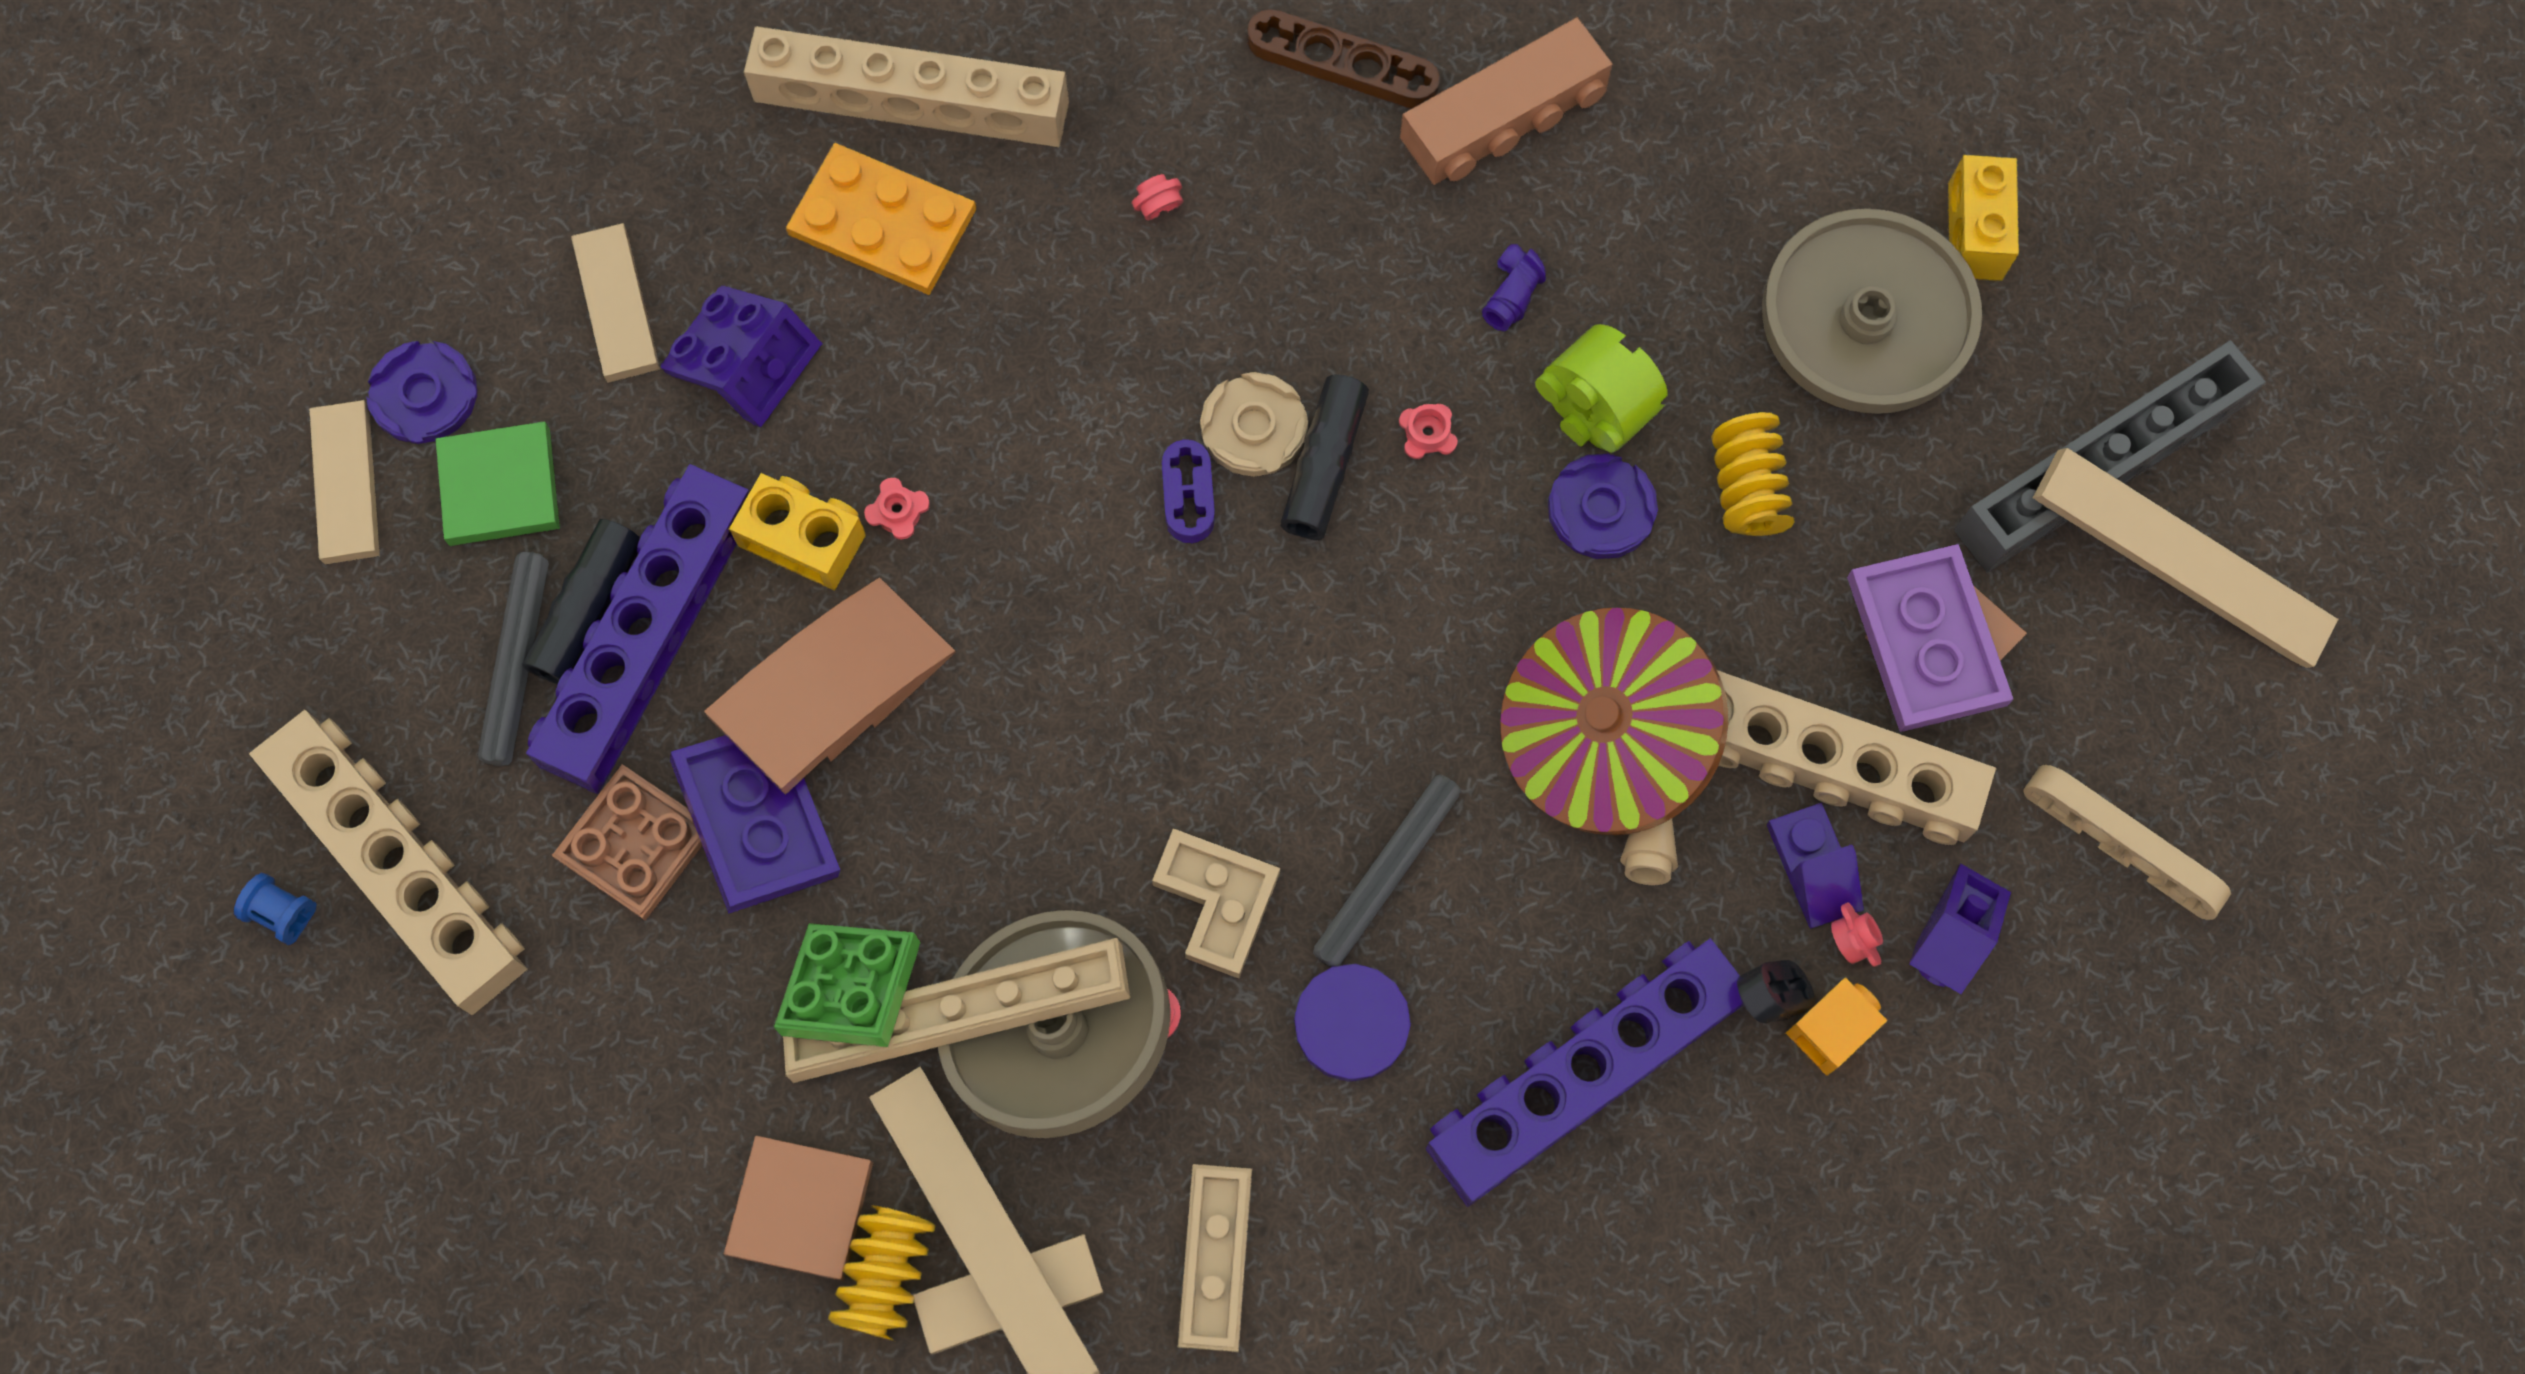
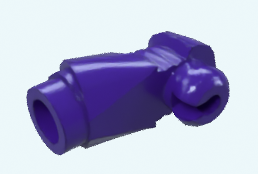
[1482,244,1546,331]

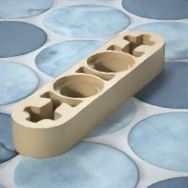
[2023,765,2231,920]

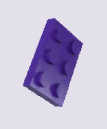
[670,735,840,914]

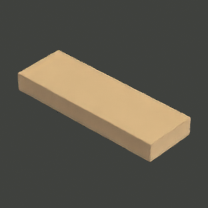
[571,223,660,383]
[309,400,380,564]
[1178,1164,1252,1352]
[913,1235,1104,1355]

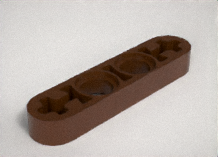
[1247,9,1440,108]

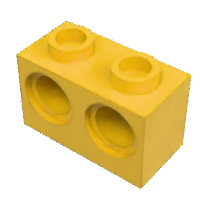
[1948,155,2019,281]
[729,473,866,591]

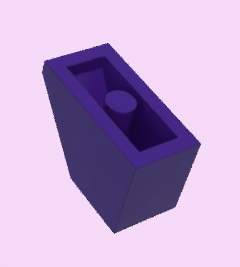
[1909,863,2011,994]

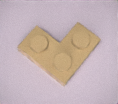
[1152,829,1280,978]

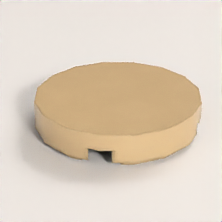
[1200,372,1308,477]

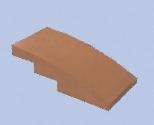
[704,578,956,795]

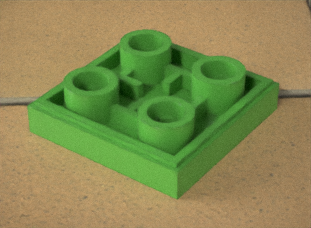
[436,422,560,546]
[774,923,921,1047]

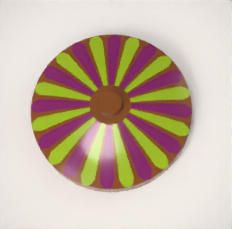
[1501,608,1728,835]

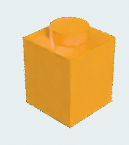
[1786,977,1888,1076]

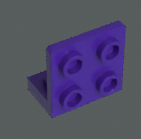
[661,286,822,427]

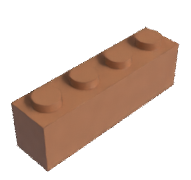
[1400,17,1612,185]

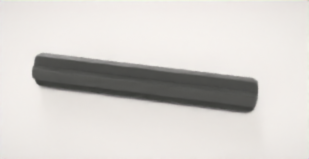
[477,552,549,766]
[1313,774,1461,968]

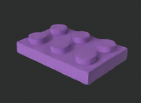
[1847,544,2014,732]

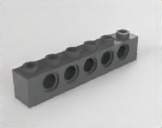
[1954,340,2265,573]

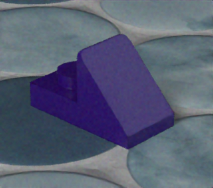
[1766,803,1864,929]

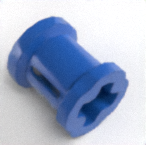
[234,873,316,945]

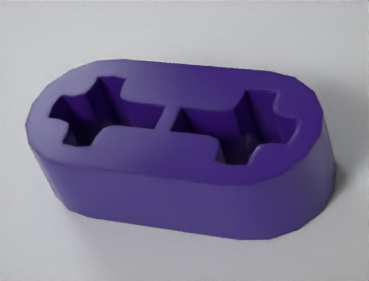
[1162,439,1215,543]

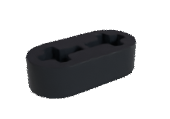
[1737,960,1815,1024]

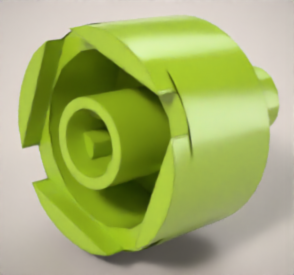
[1535,324,1668,453]

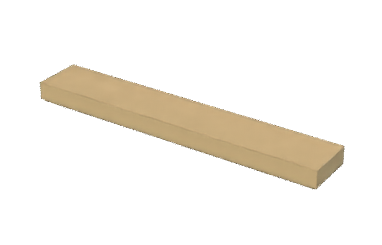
[2033,448,2338,668]
[783,938,1130,1083]
[869,1067,1100,1374]

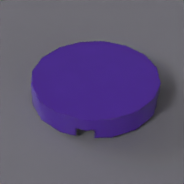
[366,341,478,444]
[1548,454,1658,559]
[1294,964,1411,1082]

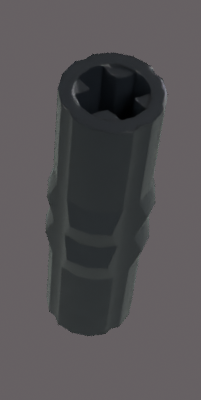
[1280,374,1369,541]
[522,519,640,685]

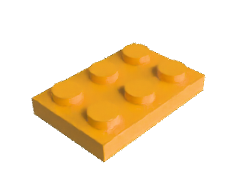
[786,143,977,295]

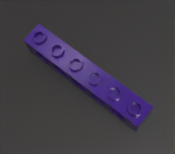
[526,464,750,795]
[1425,938,1744,1208]

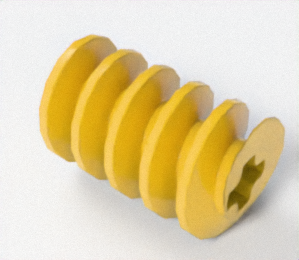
[1711,412,1795,536]
[828,1205,935,1341]

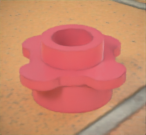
[1399,404,1457,459]
[864,478,930,539]
[1831,902,1883,967]

